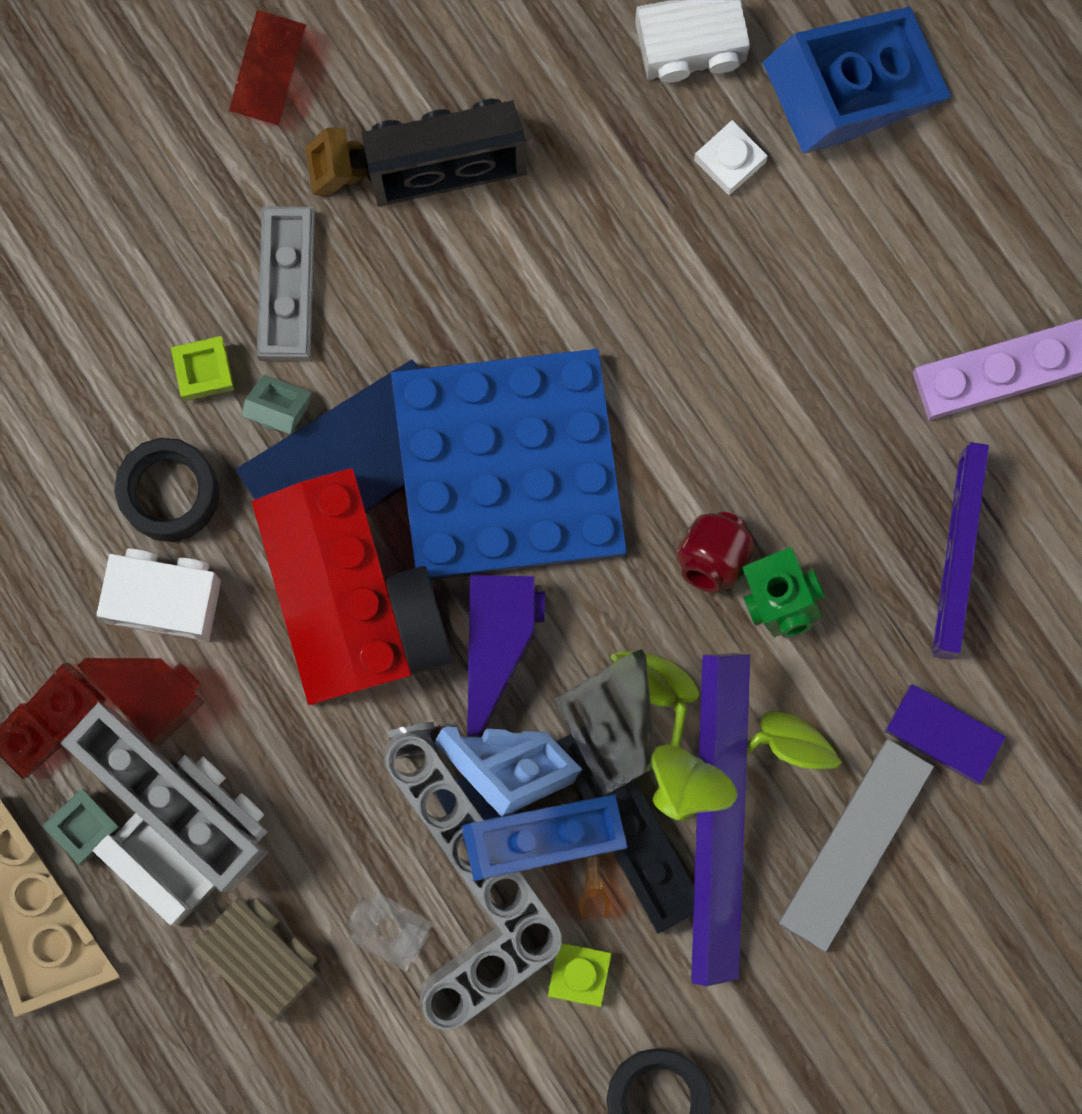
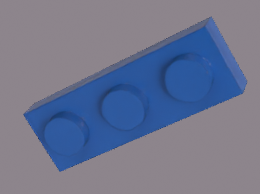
[462,795,627,881]

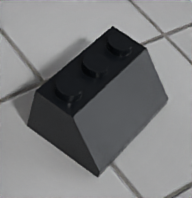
[361,98,527,207]

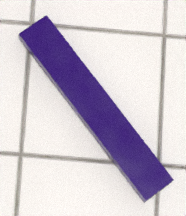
[691,653,751,987]

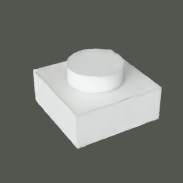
[694,120,767,195]

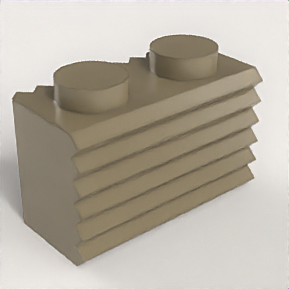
[192,898,320,1023]

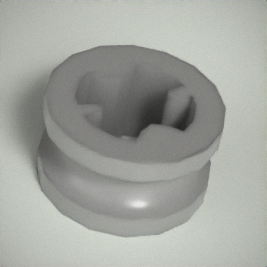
[387,722,439,759]

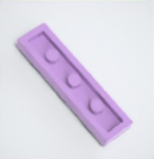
[913,319,1082,421]

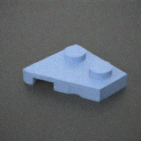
[434,726,582,817]

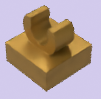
[305,127,368,196]

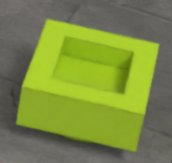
[170,336,235,402]
[548,943,611,1007]

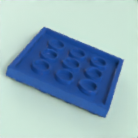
[391,349,626,580]

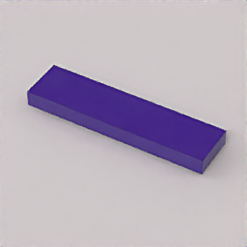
[932,442,989,660]

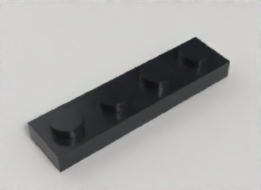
[556,718,694,934]

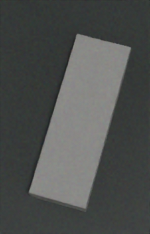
[257,206,315,361]

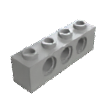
[61,702,268,893]

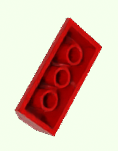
[251,468,411,706]

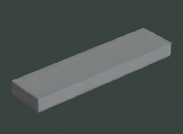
[777,739,934,952]

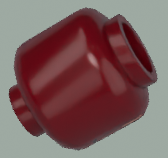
[677,511,755,593]

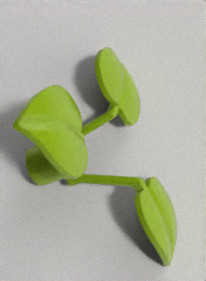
[609,651,842,821]

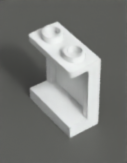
[92,755,268,926]

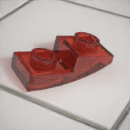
[229,10,307,126]
[0,663,106,779]

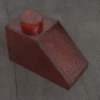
[77,658,205,747]

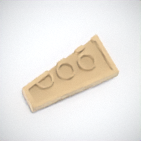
[0,799,120,1018]

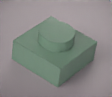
[242,374,312,434]
[42,788,122,866]

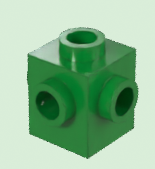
[742,546,825,638]

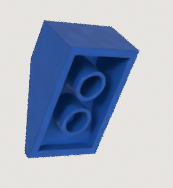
[763,6,951,154]

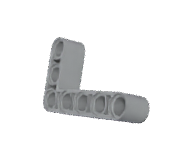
[384,732,562,1030]

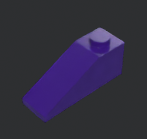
[467,575,545,738]

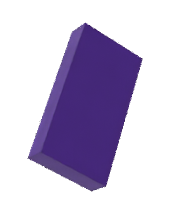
[884,684,1006,785]

